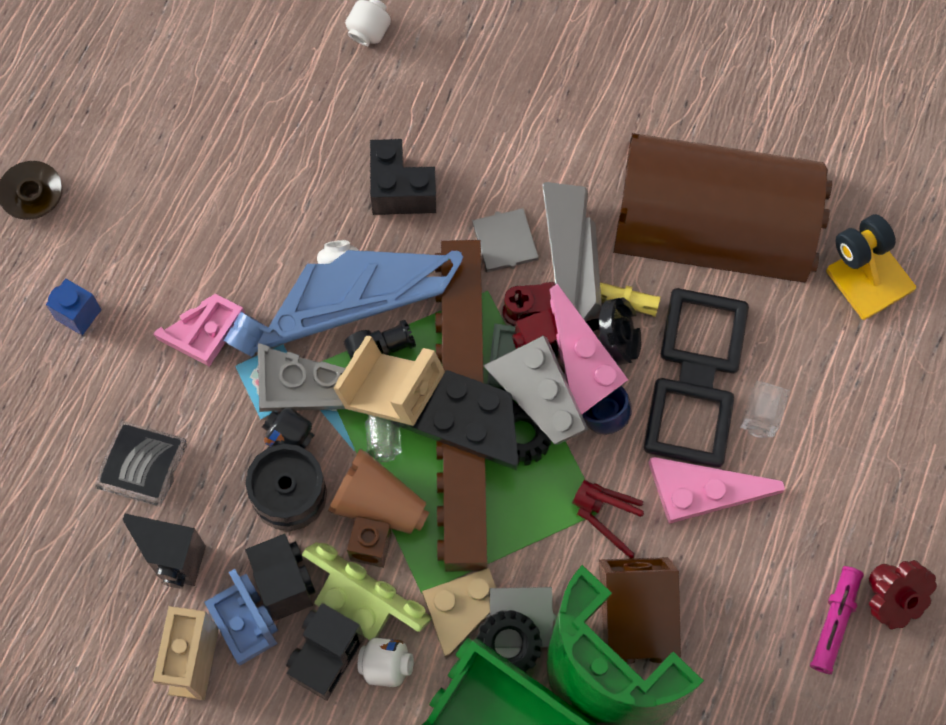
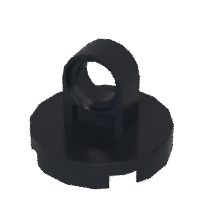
[586,297,641,365]

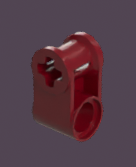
[502,282,556,326]

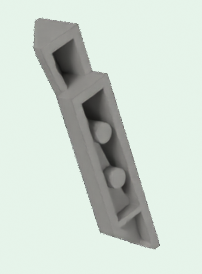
[542,182,602,321]

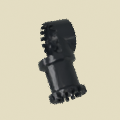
[344,319,416,359]

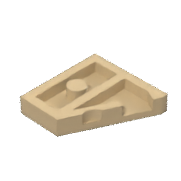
[422,568,496,658]

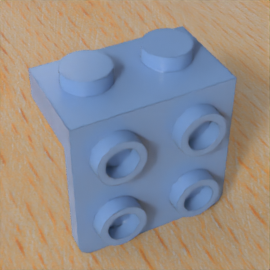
[204,569,278,666]

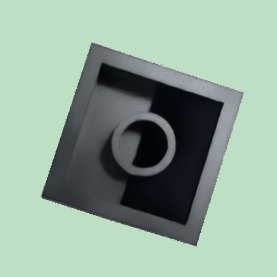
[123,513,206,589]

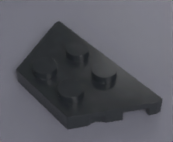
[392,370,518,470]

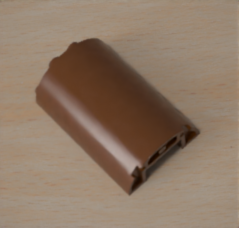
[613,133,832,283]

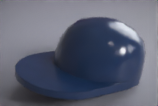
[582,386,632,435]

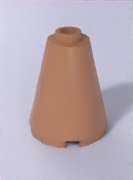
[328,449,429,534]

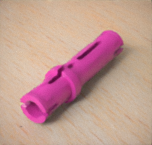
[810,566,864,674]

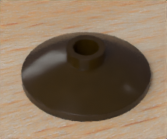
[0,161,63,220]

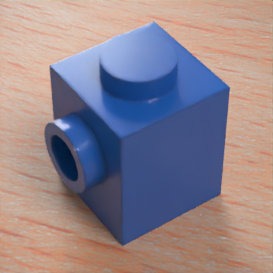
[46,278,102,336]

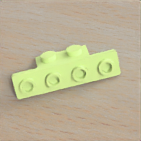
[302,542,432,640]

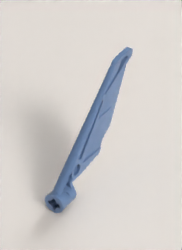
[224,250,463,357]

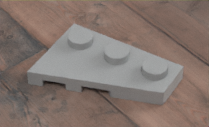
[483,336,588,445]
[258,343,346,412]

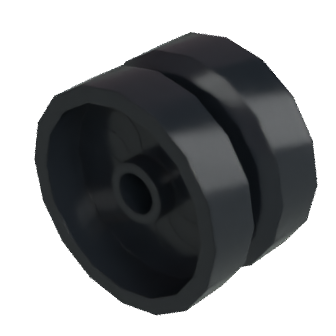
[245,444,327,531]

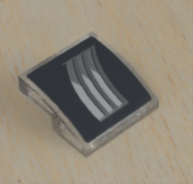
[95,421,187,507]

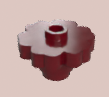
[869,560,937,630]

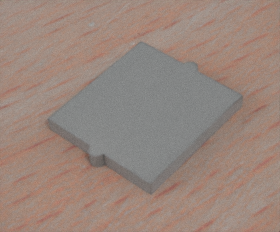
[472,208,538,272]
[486,587,556,648]

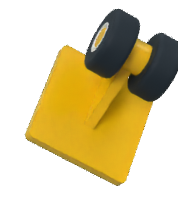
[826,214,916,320]

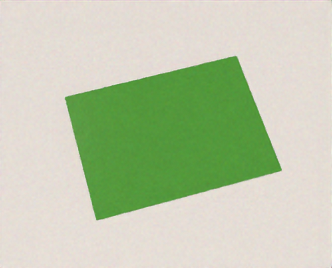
[319,291,601,593]

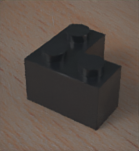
[370,139,436,215]
[245,534,316,622]
[286,603,364,701]

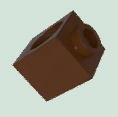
[347,517,392,568]

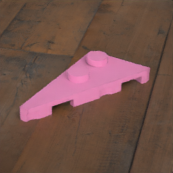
[550,284,628,414]
[648,457,785,524]

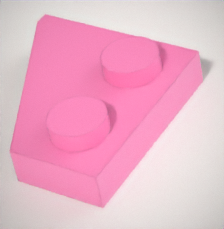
[154,294,245,367]

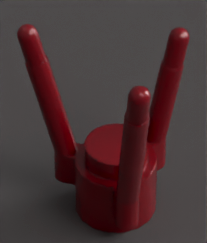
[572,480,644,558]

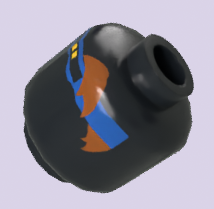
[262,408,315,449]

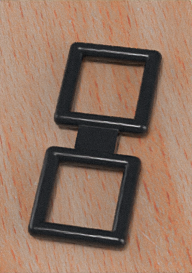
[643,288,749,468]

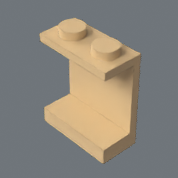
[333,336,445,426]
[153,606,219,700]

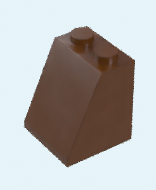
[599,557,681,664]

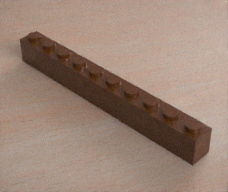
[435,240,487,572]

